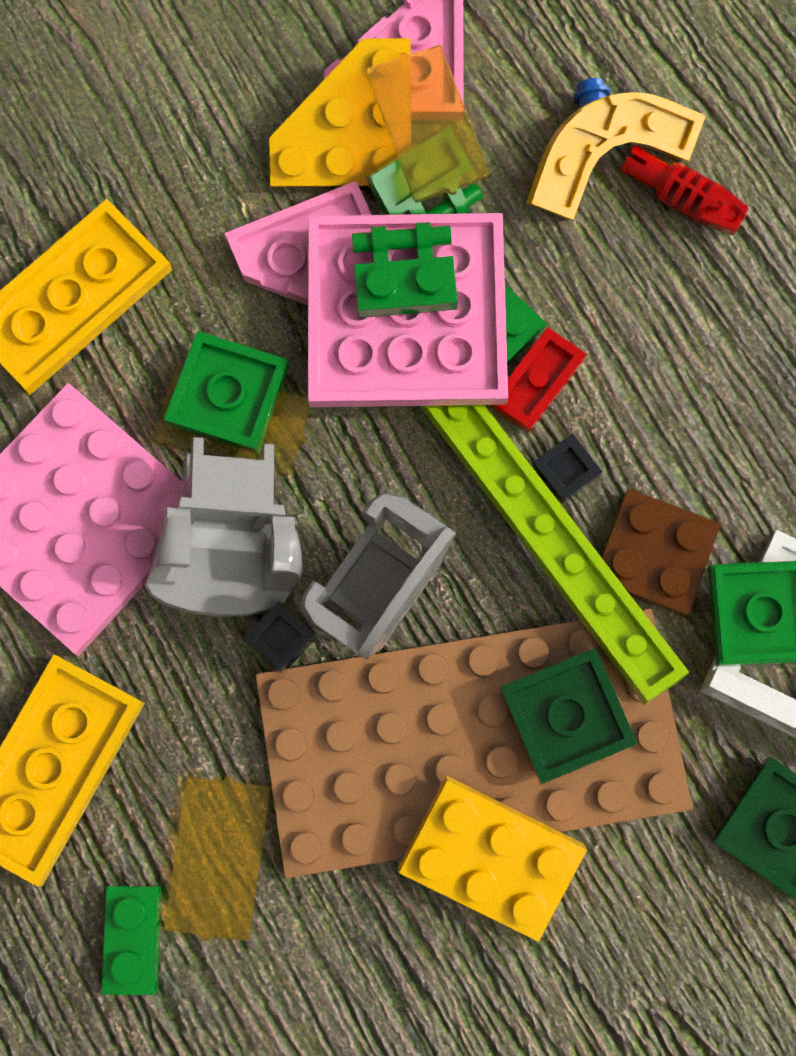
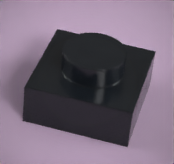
[532,433,603,504]
[244,601,317,673]

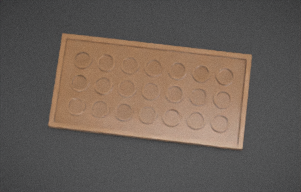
[256,609,693,879]

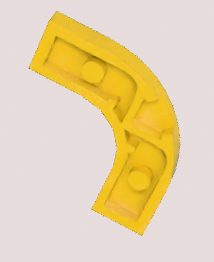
[526,92,706,220]

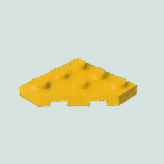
[269,38,411,187]

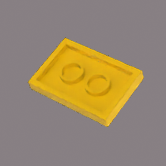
[398,775,587,942]

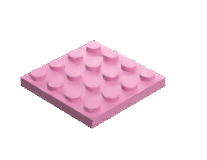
[308,213,508,407]
[0,383,183,656]

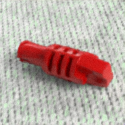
[621,145,749,236]

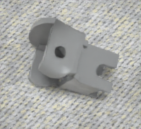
[145,437,302,617]
[300,494,456,660]

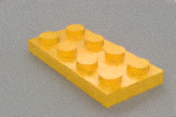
[0,199,173,395]
[0,654,145,887]

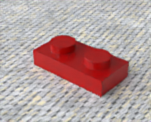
[489,327,587,434]

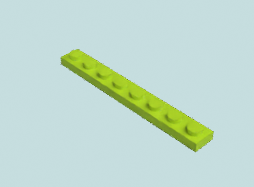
[420,405,689,706]

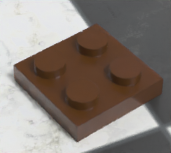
[601,489,721,617]

